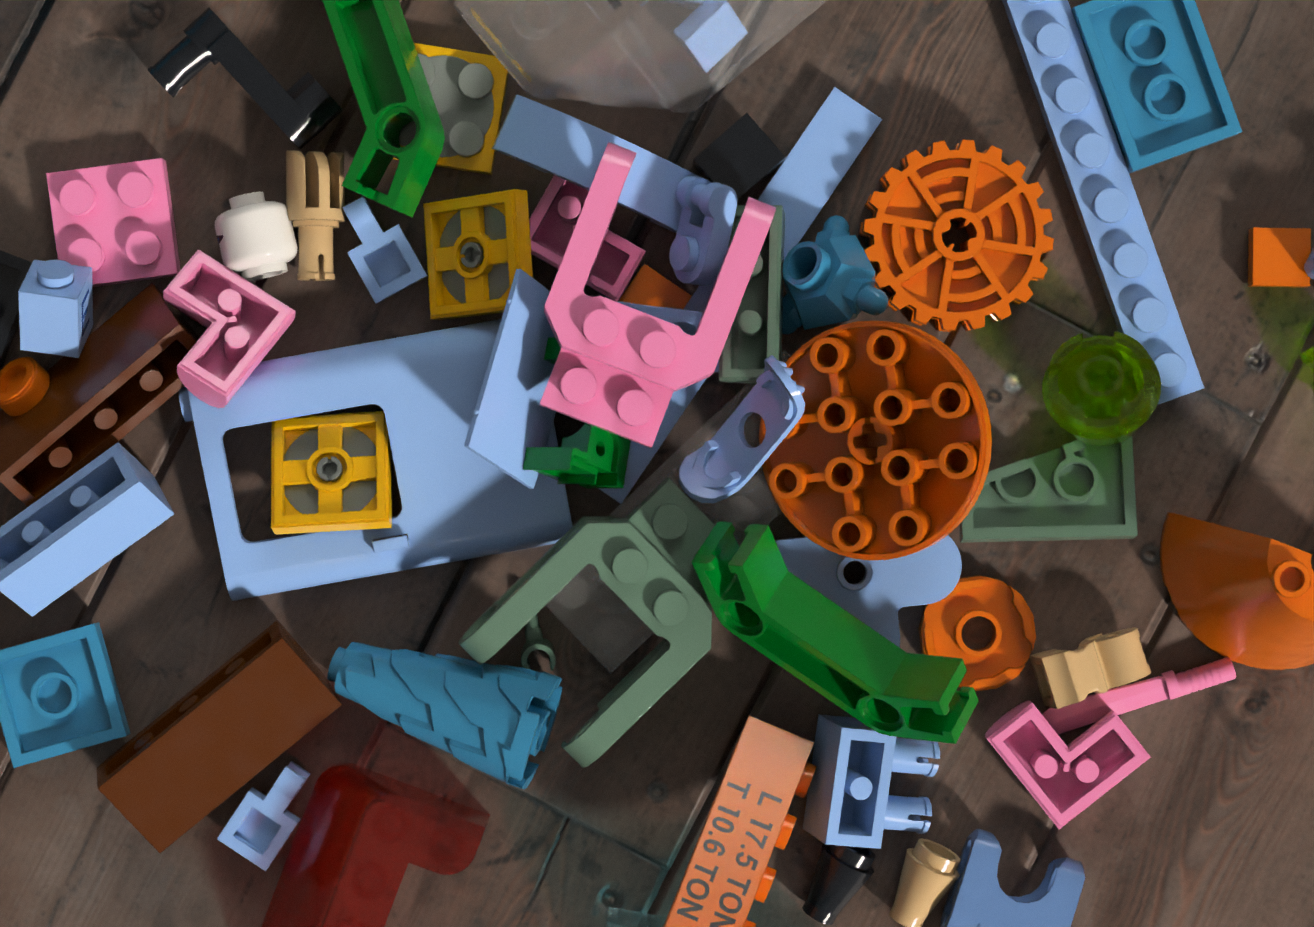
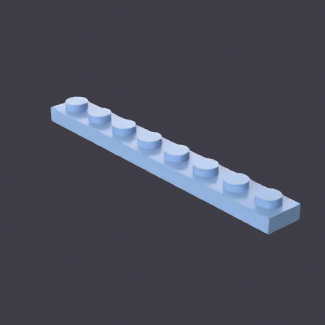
[1002,0,1204,408]

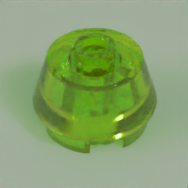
[1042,331,1161,446]

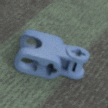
[940,829,1085,927]

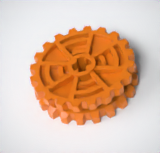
[859,139,1054,332]

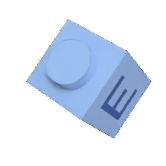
[18,260,93,358]

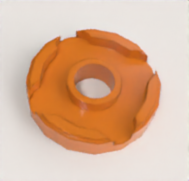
[918,575,1036,692]

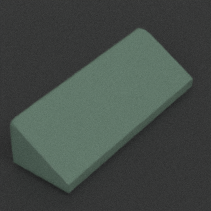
[719,205,785,385]

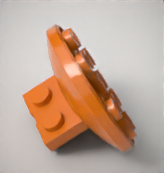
[759,320,992,560]

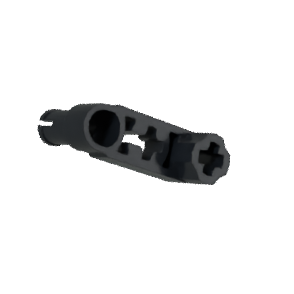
[147,8,343,150]

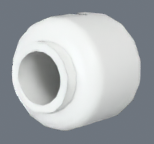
[215,192,298,281]

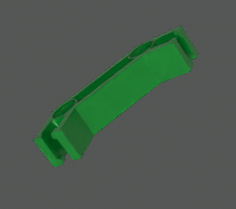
[320,0,445,218]
[691,521,979,744]

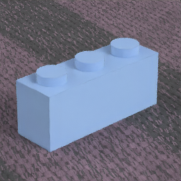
[0,442,174,617]

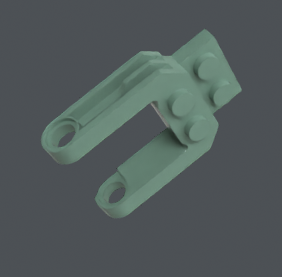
[458,477,715,768]

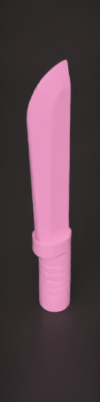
[1042,657,1236,734]

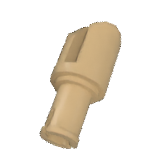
[286,150,345,281]

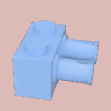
[803,714,940,849]

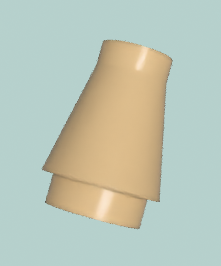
[889,838,961,927]

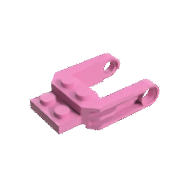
[539,142,777,448]

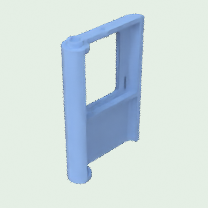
[179,319,573,601]

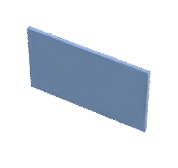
[464,269,556,489]

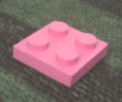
[46,158,181,287]

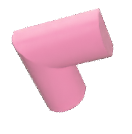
[529,175,646,302]
[163,249,296,408]
[985,700,1151,829]

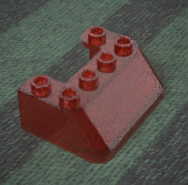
[261,762,490,927]

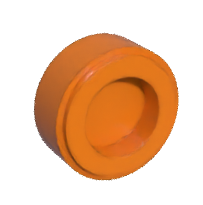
[0,357,50,416]

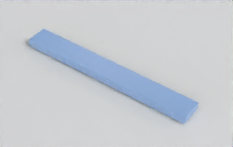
[598,87,883,504]

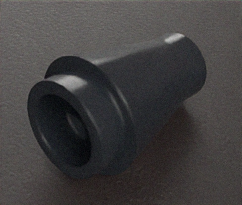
[802,843,876,925]

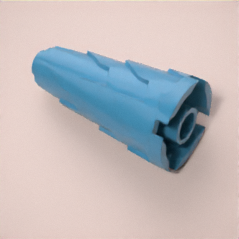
[327,642,563,790]

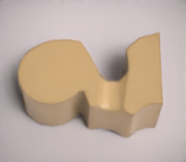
[1030,627,1151,709]

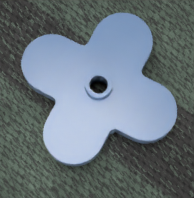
[775,535,962,648]

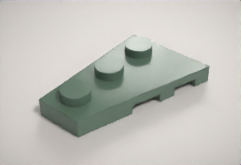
[959,420,1138,543]

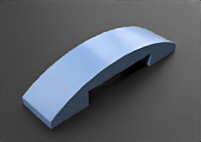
[492,94,697,233]

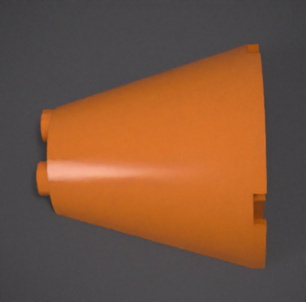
[1160,512,1314,670]

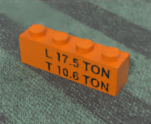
[663,715,817,927]

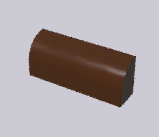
[0,283,199,507]
[97,620,342,853]

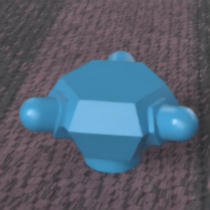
[782,215,888,334]

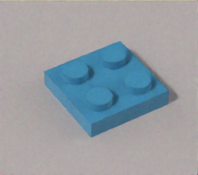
[0,622,131,768]

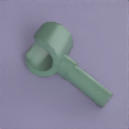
[521,614,556,671]

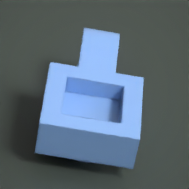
[343,197,428,304]
[217,761,311,871]

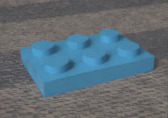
[1071,0,1242,174]

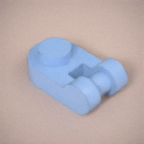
[669,175,738,286]

